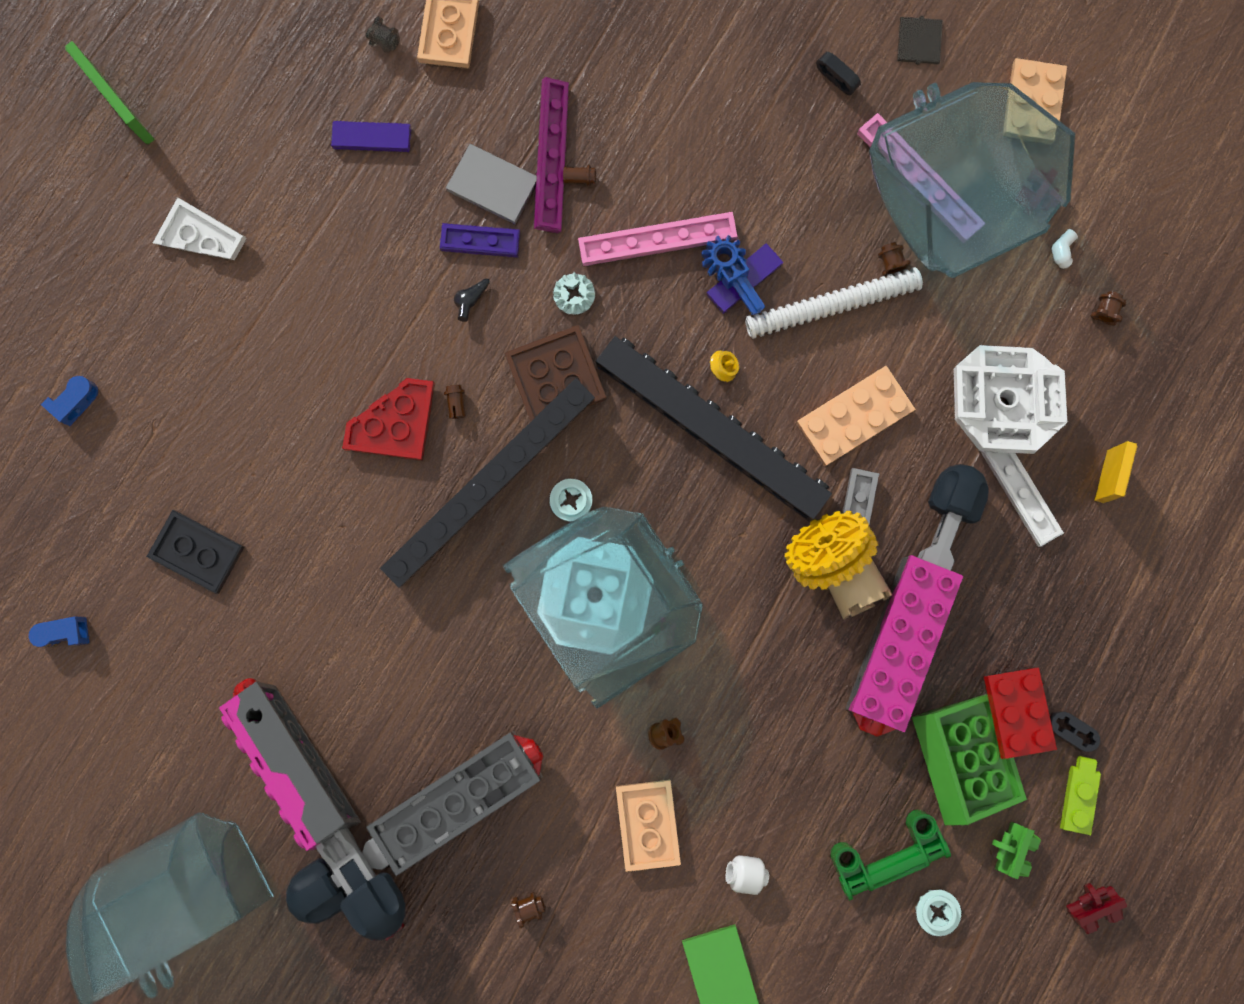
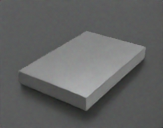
[446,144,537,224]

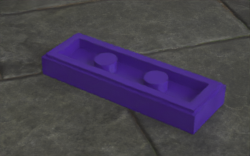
[331,121,411,152]
[440,223,520,258]
[706,243,783,314]

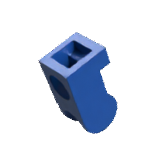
[41,376,98,426]
[29,616,90,647]

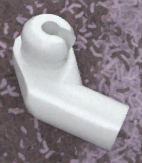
[1052,229,1078,269]

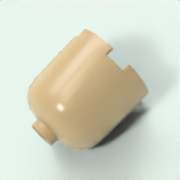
[828,561,892,620]

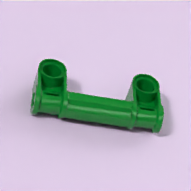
[830,810,951,901]

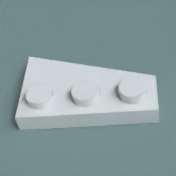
[153,198,247,260]

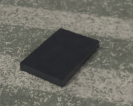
[146,510,244,594]

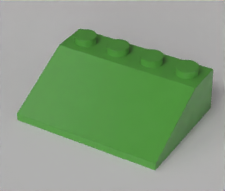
[912,694,1027,825]

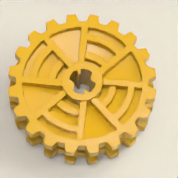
[785,511,878,590]

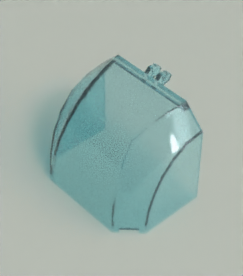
[869,82,1075,278]
[503,506,703,709]
[66,813,274,1004]

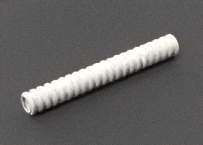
[745,267,923,339]

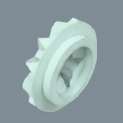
[553,272,595,315]
[550,479,592,522]
[915,889,961,936]

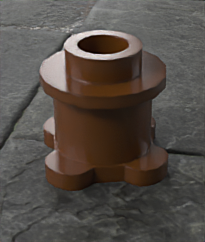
[878,242,911,276]
[1091,291,1126,326]
[648,717,684,750]
[511,892,546,928]

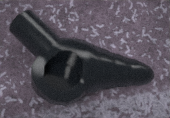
[454,278,490,322]

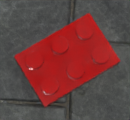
[984,668,1057,759]

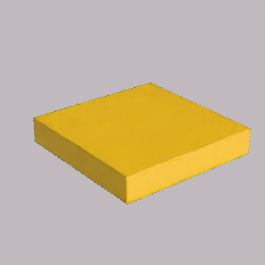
[1094,441,1137,503]

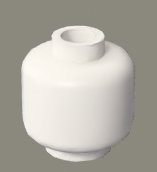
[726,856,769,895]

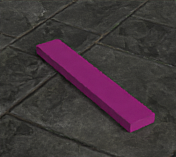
[534,77,569,234]

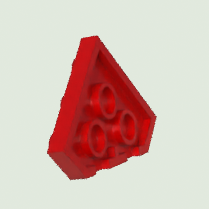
[342,378,435,461]

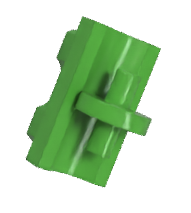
[992,822,1041,879]

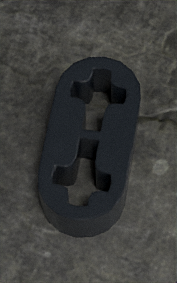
[816,51,861,95]
[1050,711,1100,752]

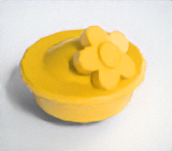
[710,350,739,382]

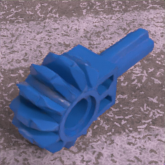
[702,235,765,315]

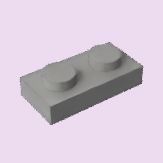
[842,468,879,524]

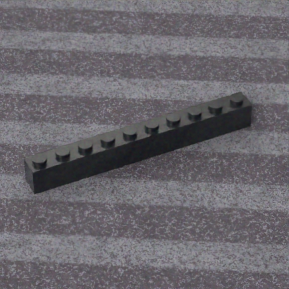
[596,336,833,522]
[380,378,595,588]

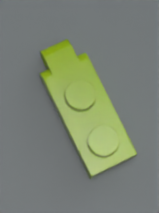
[1060,756,1101,835]

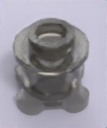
[366,16,400,53]

